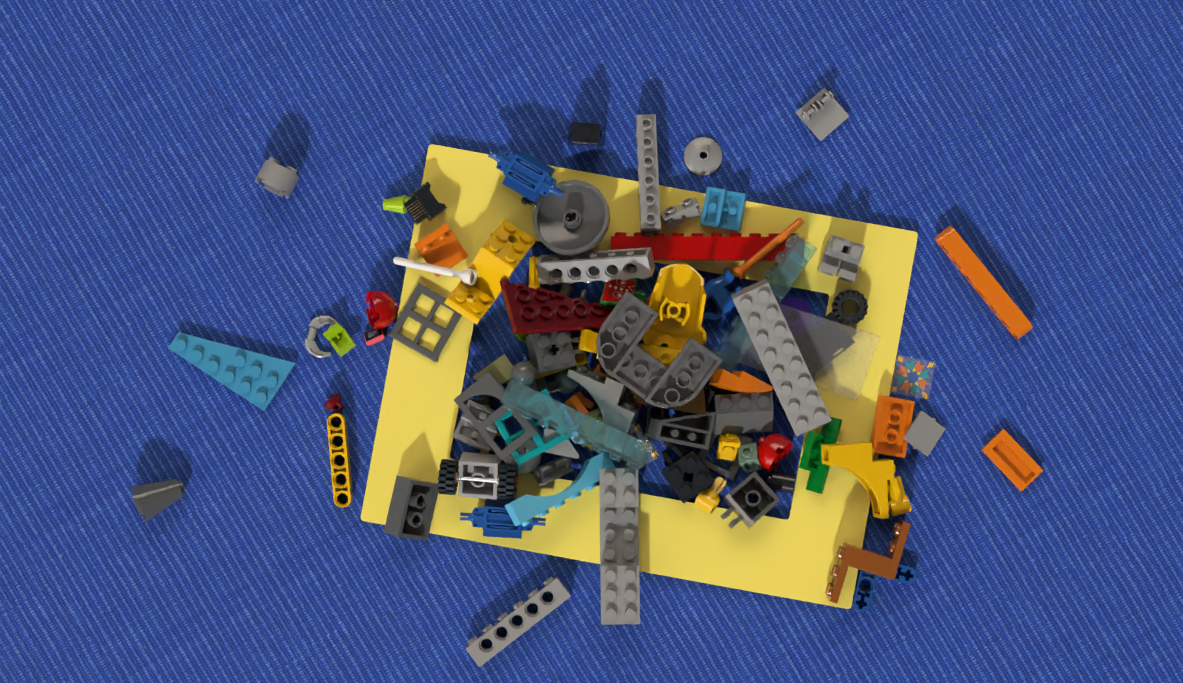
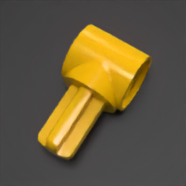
[695,477,727,514]

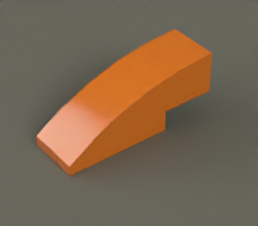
[709,369,773,393]

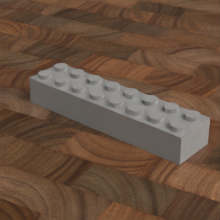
[731,279,832,437]

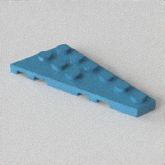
[168,332,296,411]

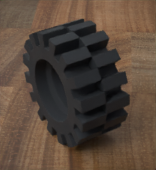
[832,290,868,324]

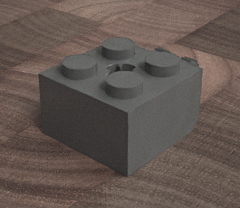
[525,331,586,374]
[720,471,780,529]

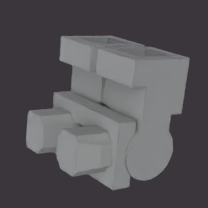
[817,235,865,283]

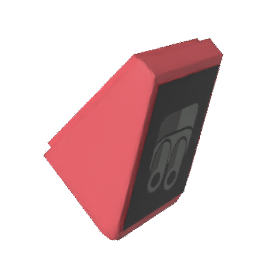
[364,329,386,346]

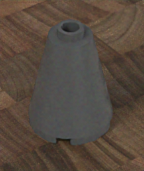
[129,479,186,523]

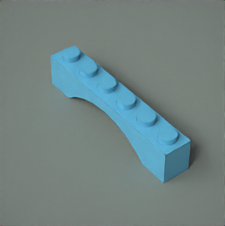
[504,450,616,527]

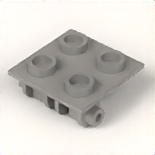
[796,87,849,141]

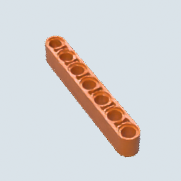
[935,225,1033,340]

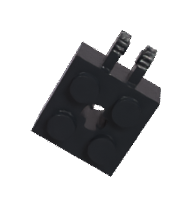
[661,443,715,503]

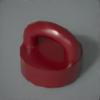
[323,393,343,413]

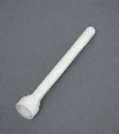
[393,257,477,285]

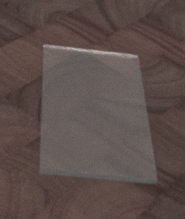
[737,303,880,401]

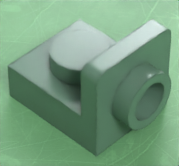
[738,443,763,473]

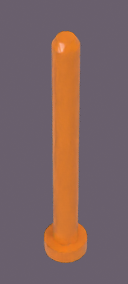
[733,218,804,280]

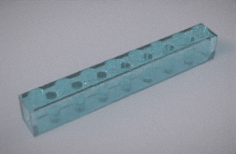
[712,233,817,373]
[500,379,653,470]

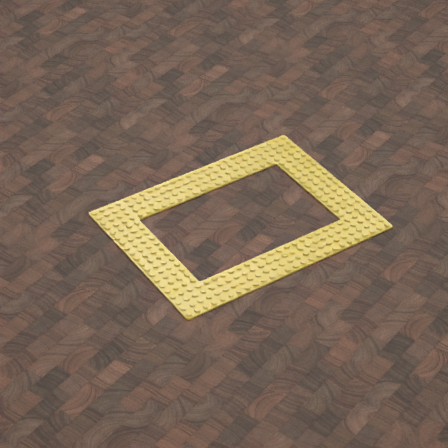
[361,144,918,609]

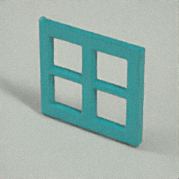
[494,389,572,467]

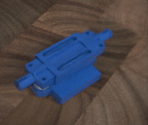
[488,150,565,203]
[460,498,546,539]

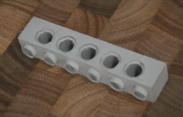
[635,114,661,233]
[536,247,655,285]
[465,576,571,667]

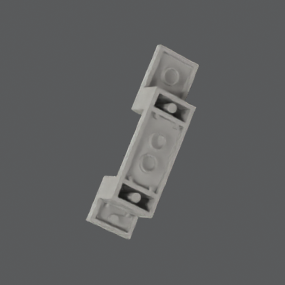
[599,468,640,625]

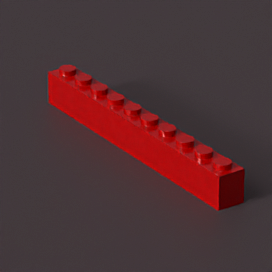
[611,232,804,261]

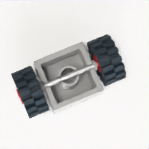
[438,452,518,500]

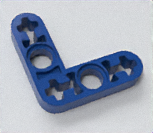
[852,564,916,612]

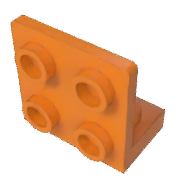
[414,223,468,277]

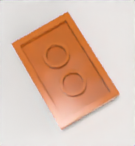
[870,395,915,458]

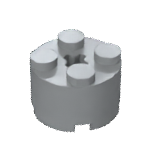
[254,157,299,199]

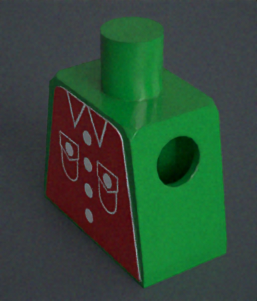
[599,278,646,307]

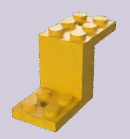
[444,219,536,325]

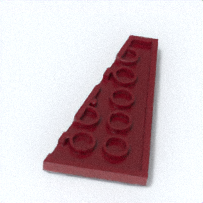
[500,278,615,334]

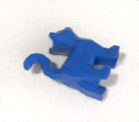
[701,267,744,330]

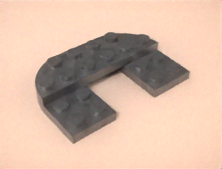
[596,291,723,408]

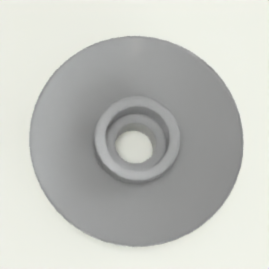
[684,137,722,175]

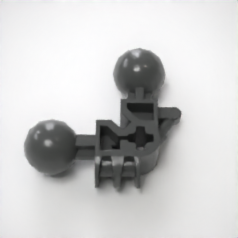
[509,361,578,408]

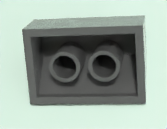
[712,392,774,435]
[384,475,439,541]

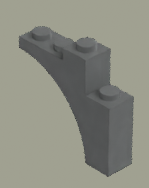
[567,365,640,454]

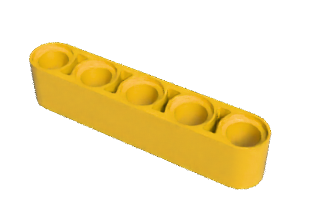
[327,413,353,508]

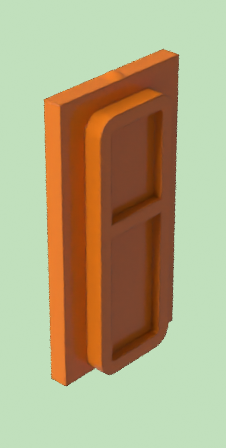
[981,429,1043,492]

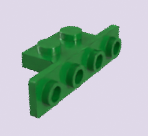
[799,417,842,494]

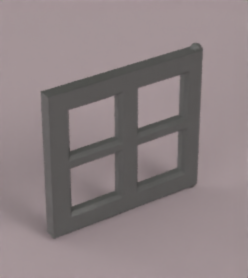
[388,283,462,362]

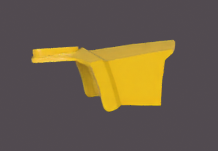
[641,263,707,349]

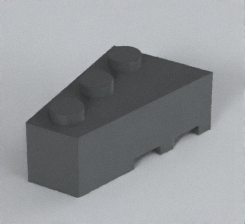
[647,410,716,450]

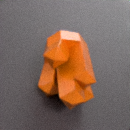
[565,391,595,421]

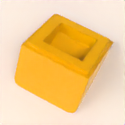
[578,329,598,353]

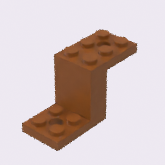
[825,519,911,603]

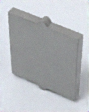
[903,411,945,456]

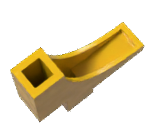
[821,441,896,519]

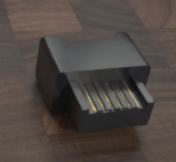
[403,182,447,225]

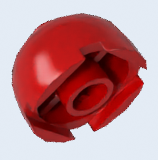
[365,291,398,330]
[757,433,793,472]

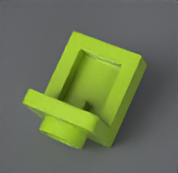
[323,323,356,357]

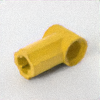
[887,476,911,516]

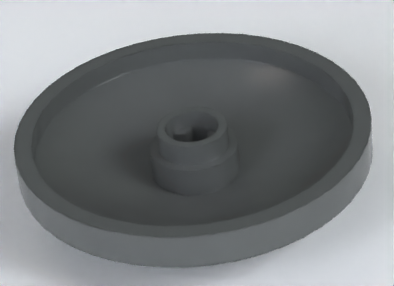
[533,180,610,256]

